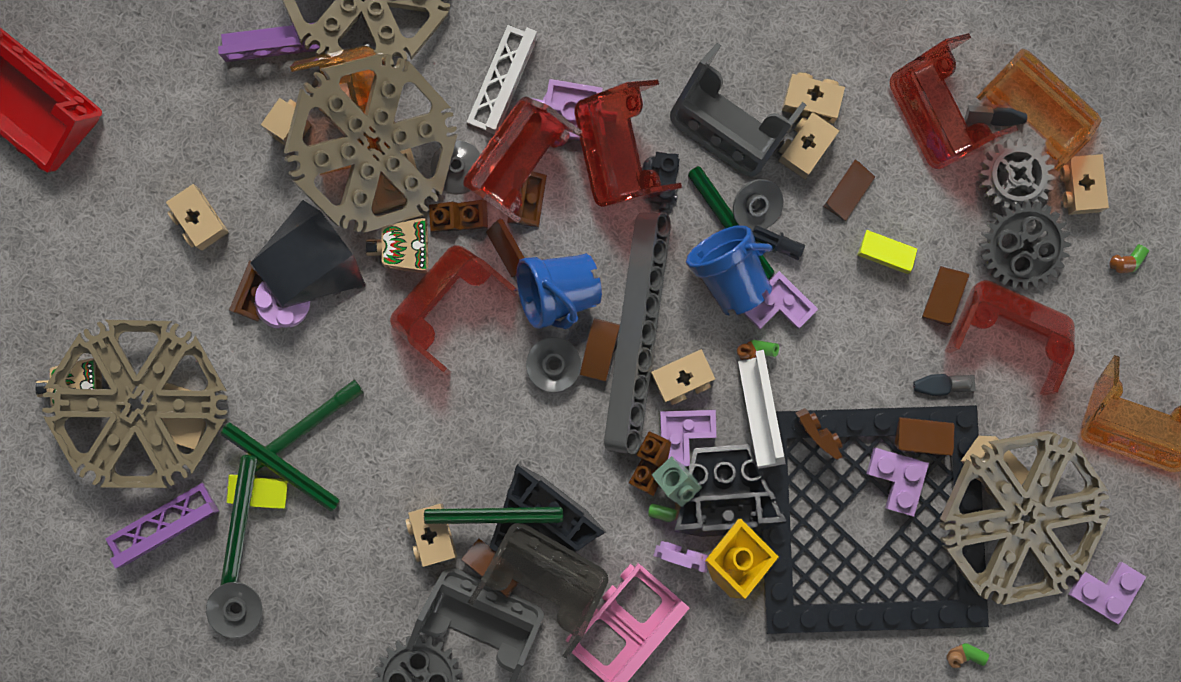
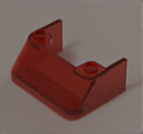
[890,33,1018,169]
[574,79,682,207]
[463,96,582,223]
[390,245,518,375]
[945,280,1075,395]

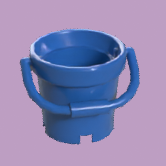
[686,226,773,316]
[516,253,602,329]

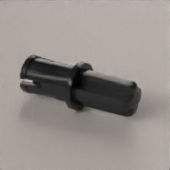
[752,226,805,261]

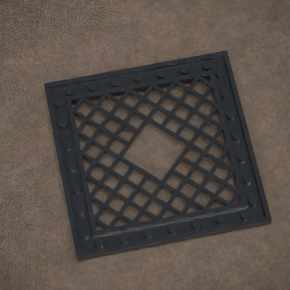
[761,405,989,634]

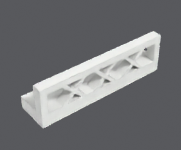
[467,25,538,135]
[738,350,786,469]

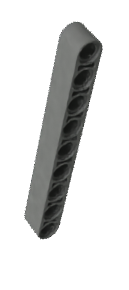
[604,212,671,454]

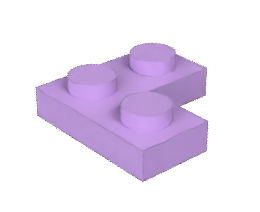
[743,271,818,330]
[660,410,717,466]
[866,448,929,516]
[1068,562,1146,625]

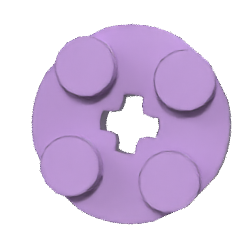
[255,281,310,328]
[653,541,708,573]

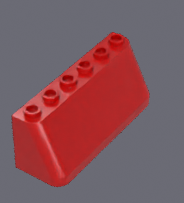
[0,28,102,173]

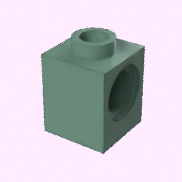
[652,456,702,507]

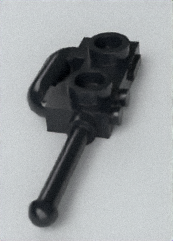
[640,152,680,214]

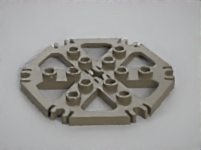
[282,0,450,67]
[284,53,458,233]
[42,320,228,488]
[940,431,1110,605]

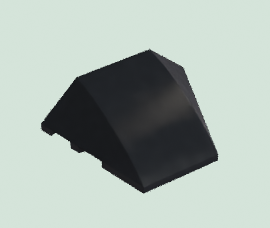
[250,200,366,308]
[675,444,787,537]
[489,464,606,581]

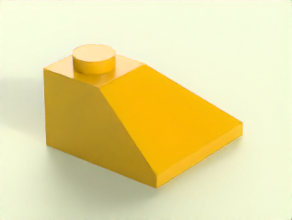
[705,519,778,599]

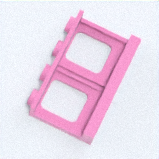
[565,563,690,682]

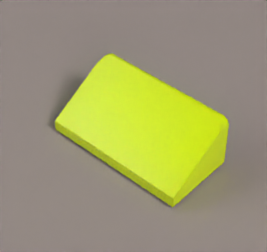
[857,230,917,274]

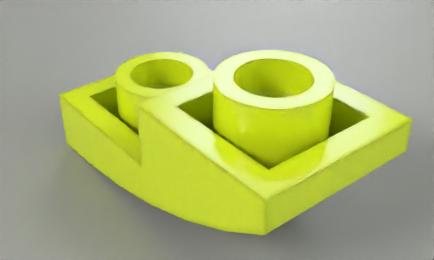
[226,475,288,508]

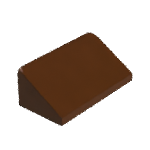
[823,159,875,221]
[507,169,547,228]
[486,218,525,277]
[229,260,262,322]
[922,266,970,326]
[895,417,954,456]

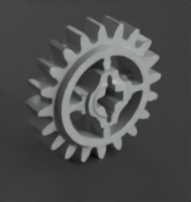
[978,138,1056,212]

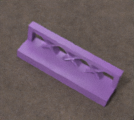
[218,22,320,62]
[105,483,219,569]

